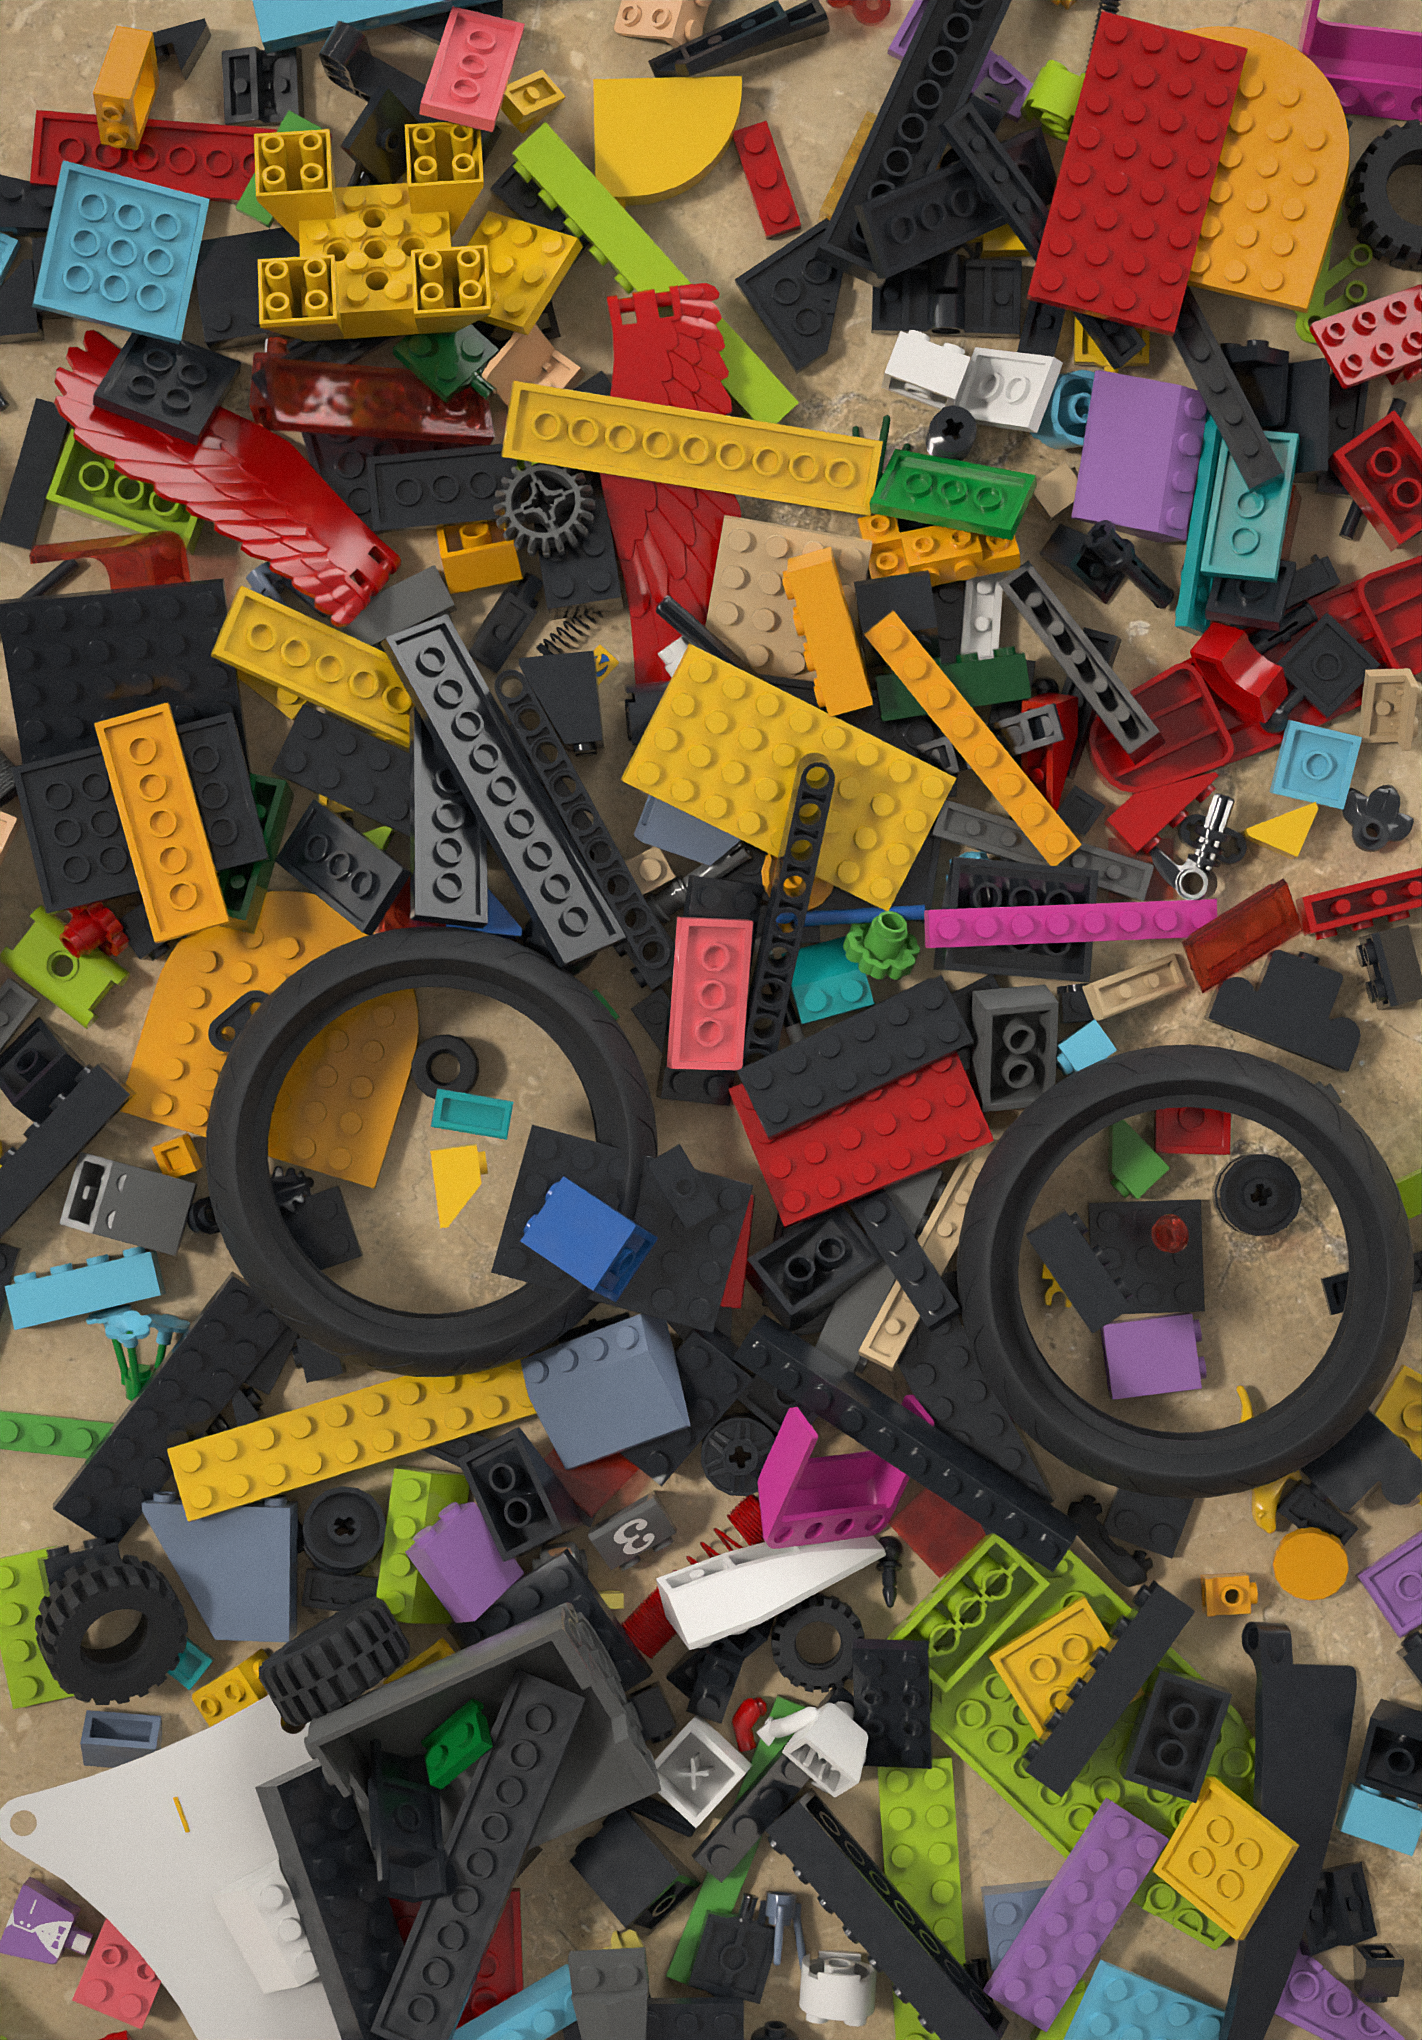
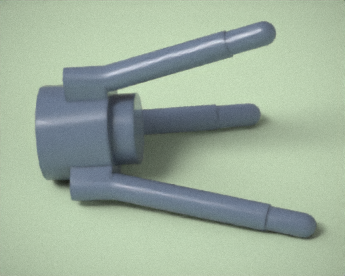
[246,562,327,618]
[757,1891,806,1969]

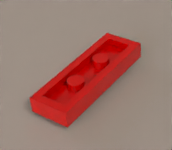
[733,120,801,240]

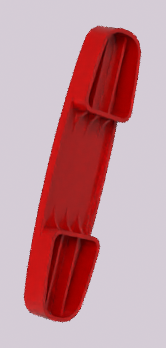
[1086,555,1422,796]

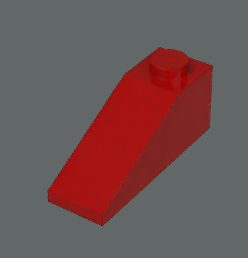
[1021,692,1078,813]

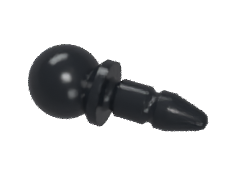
[876,1536,904,1608]

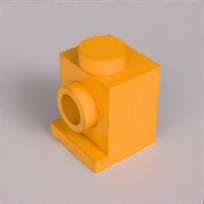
[1200,1572,1258,1617]

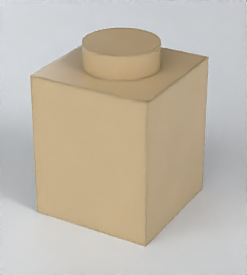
[1031,462,1079,524]
[625,847,675,896]

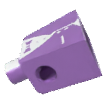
[0,1877,94,1964]

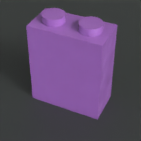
[1100,1312,1207,1400]
[405,1502,524,1623]

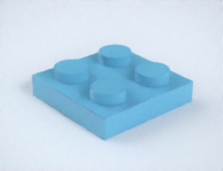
[1269,720,1362,810]

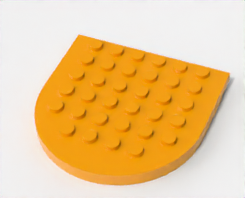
[1183,26,1350,313]
[120,891,420,1189]

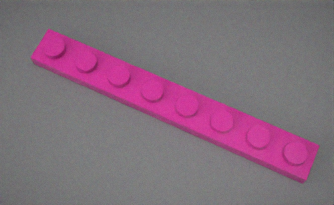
[924,899,1218,948]

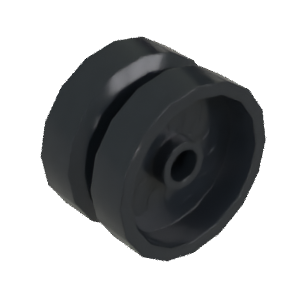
[1212,1154,1302,1236]
[301,1486,386,1577]

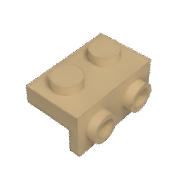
[1358,668,1422,751]

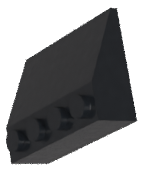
[196,227,300,352]
[933,857,1099,982]

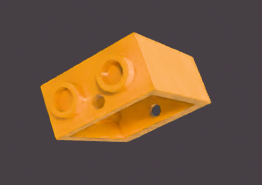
[93,26,160,150]

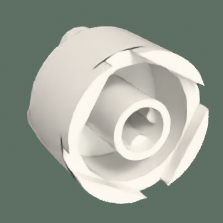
[799,1950,877,2027]

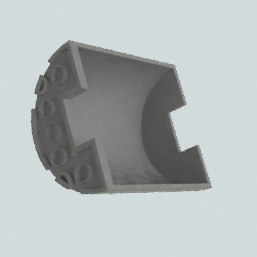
[304,1602,661,1850]

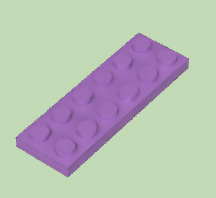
[983,1797,1169,2032]

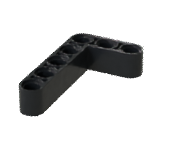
[319,21,502,165]

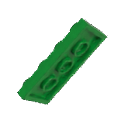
[869,449,1037,540]

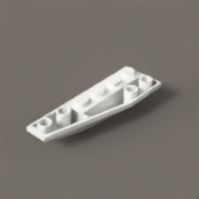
[656,1535,886,1650]

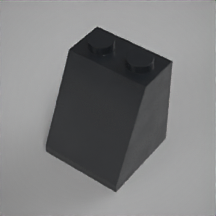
[518,651,605,757]
[569,1808,702,1936]

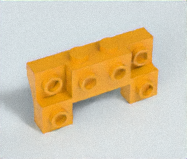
[857,514,1021,587]

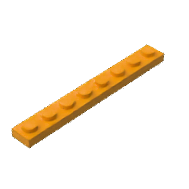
[864,610,1082,866]

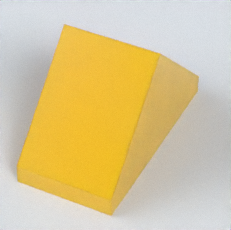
[1241,802,1318,860]

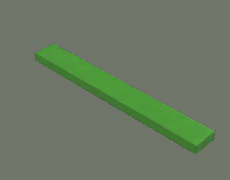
[666,1695,807,1990]

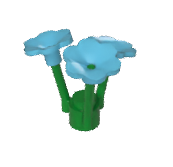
[86,1305,190,1401]

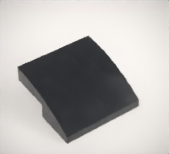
[222,46,304,126]
[1300,1861,1377,1956]

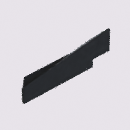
[648,0,830,78]

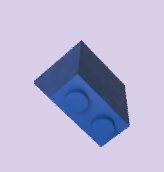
[521,1176,658,1302]

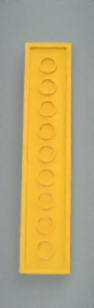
[501,381,883,516]
[167,1353,537,1523]

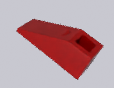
[1103,772,1219,856]

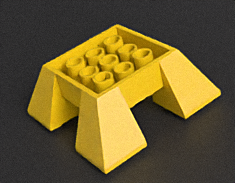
[254,122,491,341]

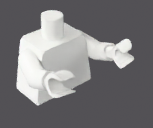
[757,1701,868,1798]

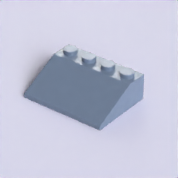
[520,1314,691,1470]

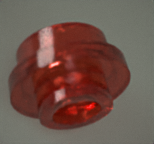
[1151,1214,1189,1253]

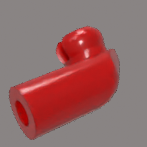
[732,1697,768,1752]

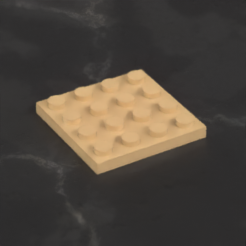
[705,515,872,682]

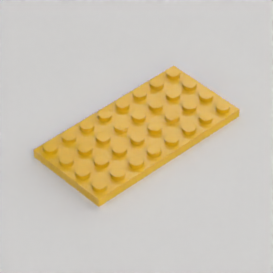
[621,643,957,911]

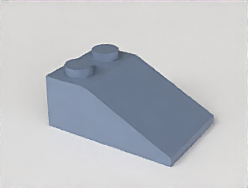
[981,1880,1101,1971]

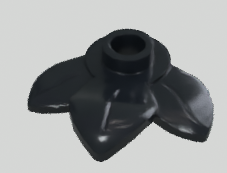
[1342,784,1414,852]

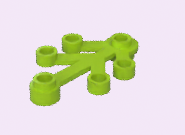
[1292,207,1373,344]

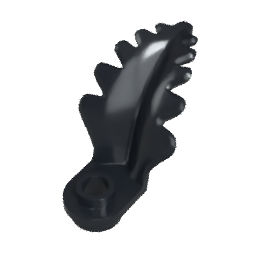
[187,1166,314,1236]

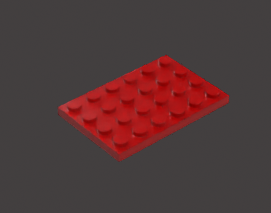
[728,1052,994,1228]

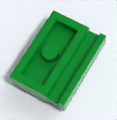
[421,1698,493,1790]

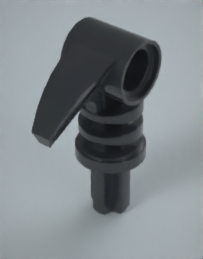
[1150,793,1235,900]

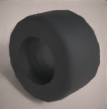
[411,1034,479,1099]

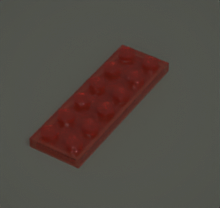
[265,358,495,445]

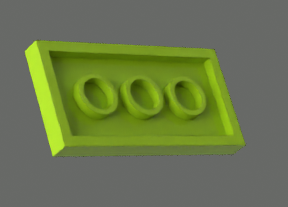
[0,1545,74,1709]

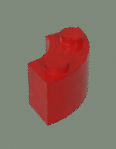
[1190,622,1288,723]

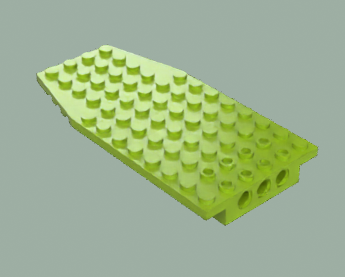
[885,1533,1255,1951]

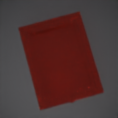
[1181,878,1303,993]

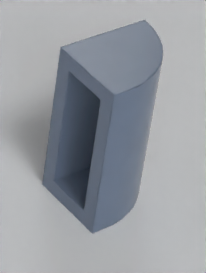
[80,1710,162,1768]

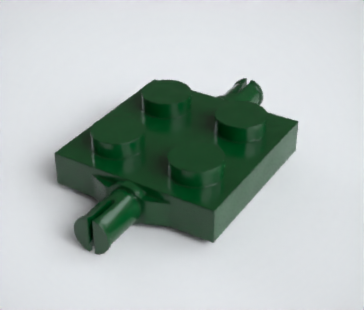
[392,324,499,403]

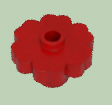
[59,902,129,958]

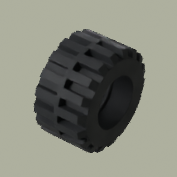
[771,1593,865,1693]

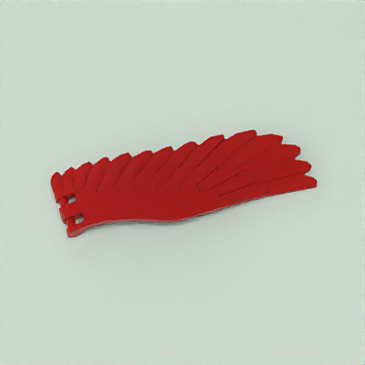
[599,283,742,684]
[54,330,401,627]

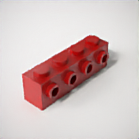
[1295,868,1422,940]

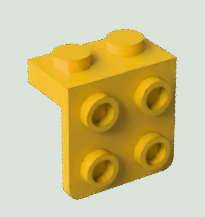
[192,1648,286,1727]

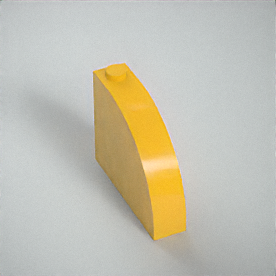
[593,76,742,209]

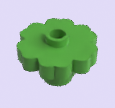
[843,911,920,980]

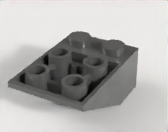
[59,1152,198,1256]

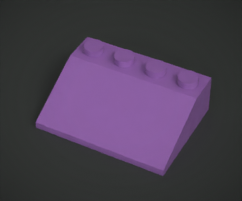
[1071,370,1208,543]

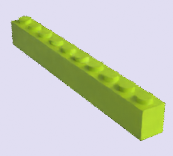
[512,122,799,424]

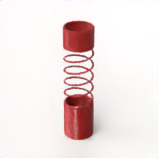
[621,1494,765,1659]

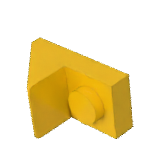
[500,69,566,134]

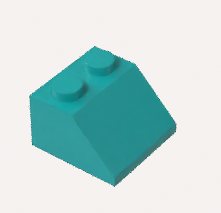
[781,935,874,1025]

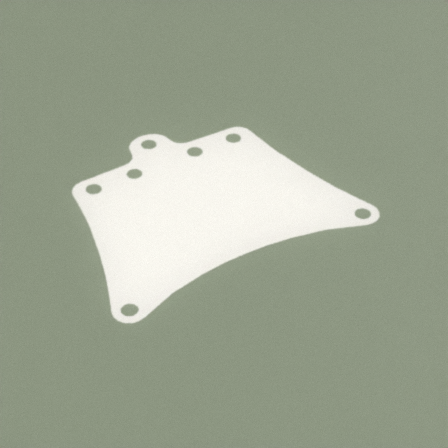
[0,1695,377,2040]

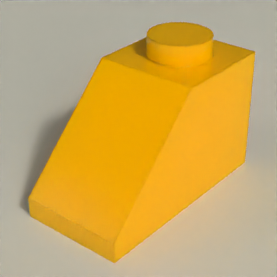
[430,1143,488,1228]

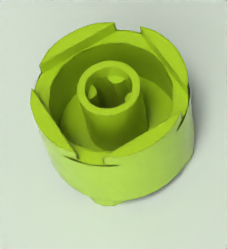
[1020,60,1085,143]

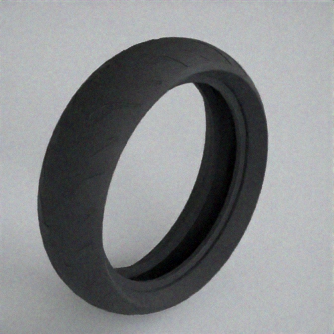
[205,926,658,1377]
[957,1044,1414,1499]

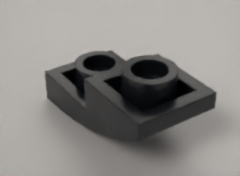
[232,1384,264,1427]

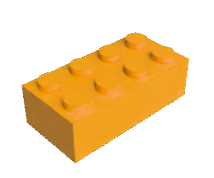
[782,547,873,717]

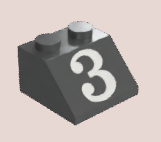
[588,1490,677,1571]

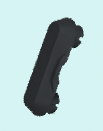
[1067,1495,1153,1588]

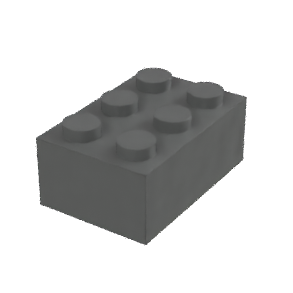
[970,984,1059,1112]

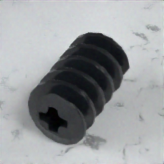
[925,405,977,461]

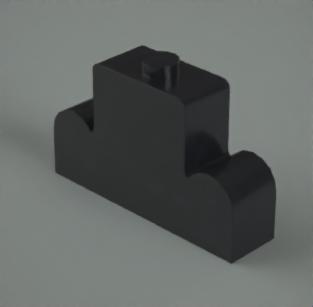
[1204,950,1361,1073]
[1300,1409,1422,1515]

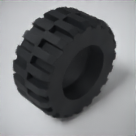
[1345,119,1422,271]
[35,1553,188,1705]
[259,1597,410,1726]

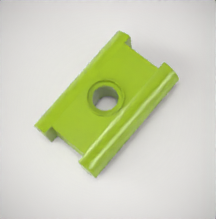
[0,905,130,1029]

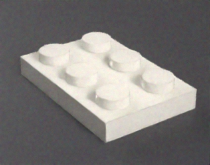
[954,347,1063,433]

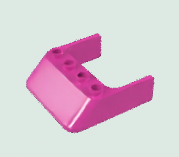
[1298,0,1422,122]
[757,1395,934,1549]

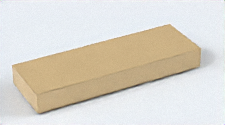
[1082,953,1187,1021]

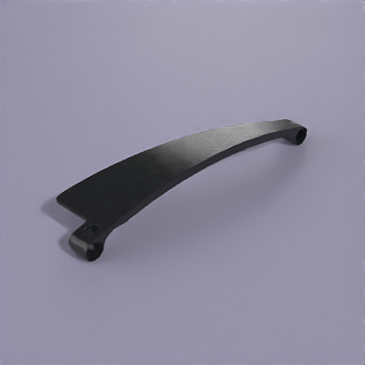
[1219,1622,1357,2040]

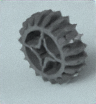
[493,461,596,558]

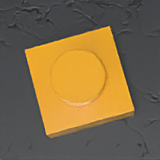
[151,1133,203,1178]

